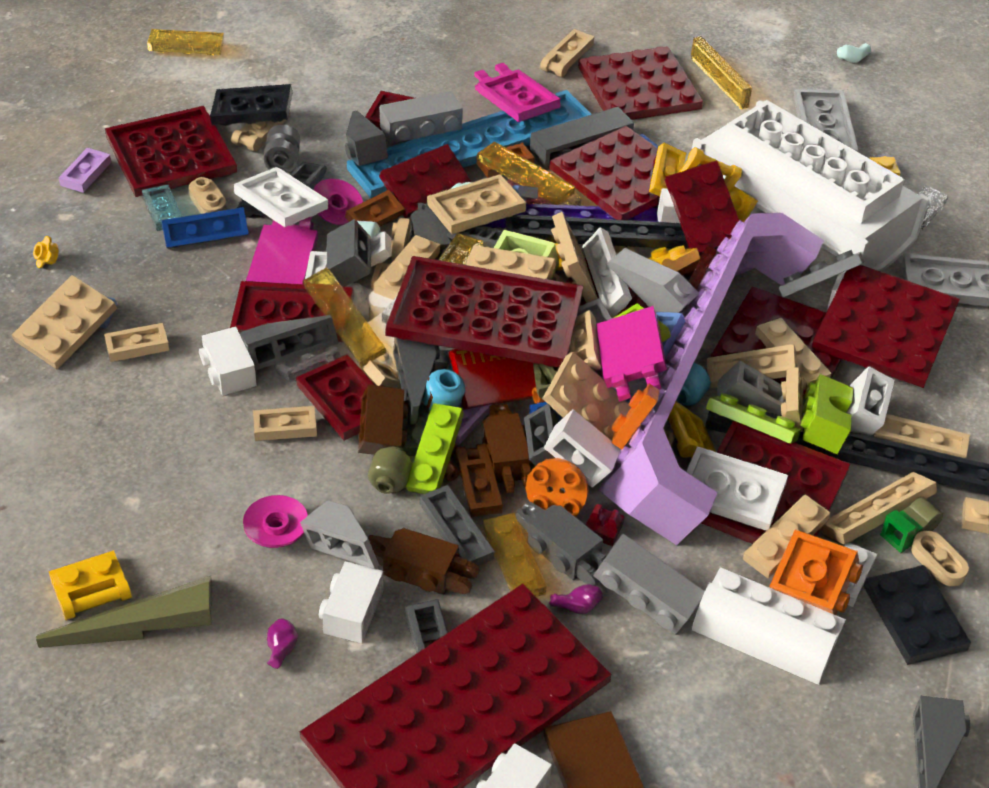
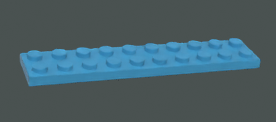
[347,90,592,198]

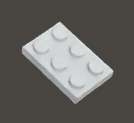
[234,167,328,227]
[687,446,788,531]

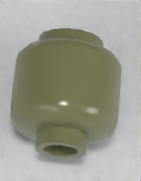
[368,446,412,494]

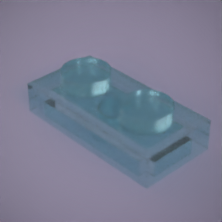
[142,185,182,231]

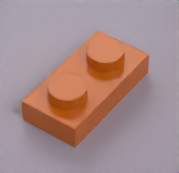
[611,383,660,450]

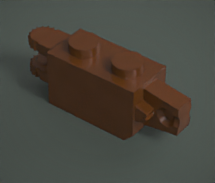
[482,404,535,493]
[368,528,480,595]

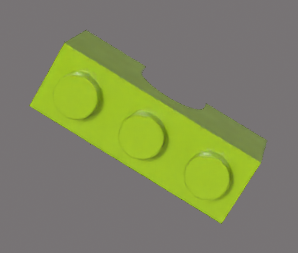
[800,374,853,454]

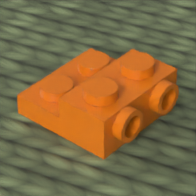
[769,530,863,615]

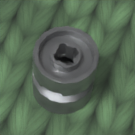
[264,125,301,173]

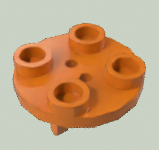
[525,458,589,516]

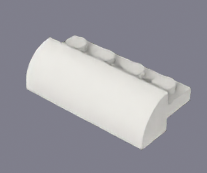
[692,567,846,685]

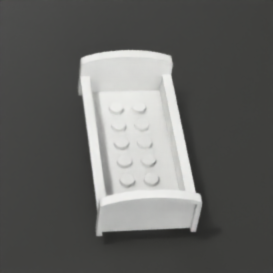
[692,100,930,272]

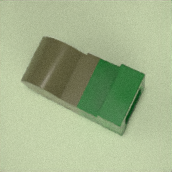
[880,497,943,553]

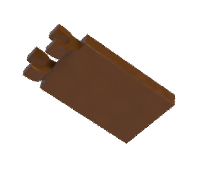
[544,711,644,788]

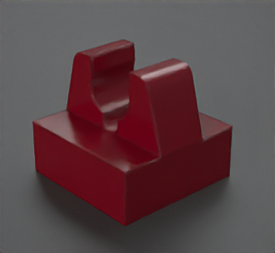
[585,504,625,546]

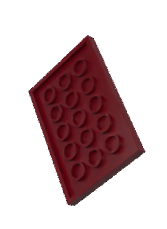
[385,256,583,367]

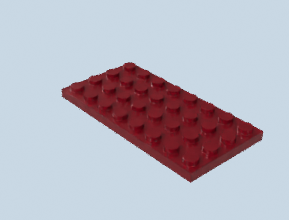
[299,583,612,788]

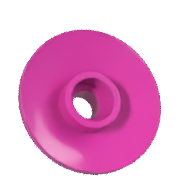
[313,178,363,225]
[243,495,308,548]

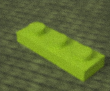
[706,393,802,444]
[406,403,464,494]

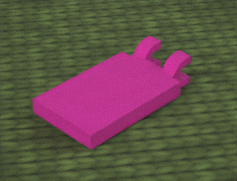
[474,63,560,122]
[246,216,318,284]
[596,306,667,402]

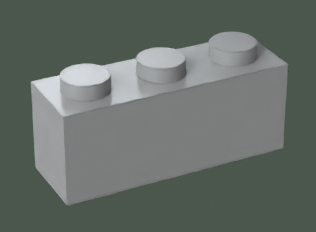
[380,91,463,144]
[593,534,705,635]

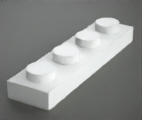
[582,227,632,318]

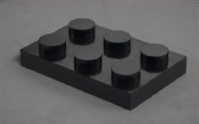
[210,84,293,126]
[863,565,971,665]

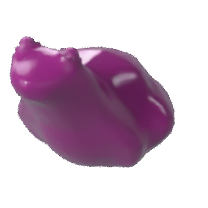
[549,584,603,614]
[267,618,298,669]

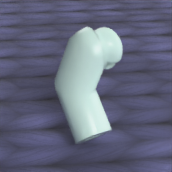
[837,43,871,63]

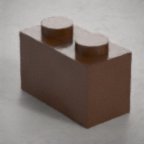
[358,384,408,455]

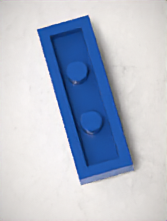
[161,207,249,248]

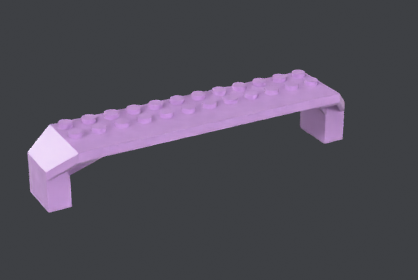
[599,213,824,545]

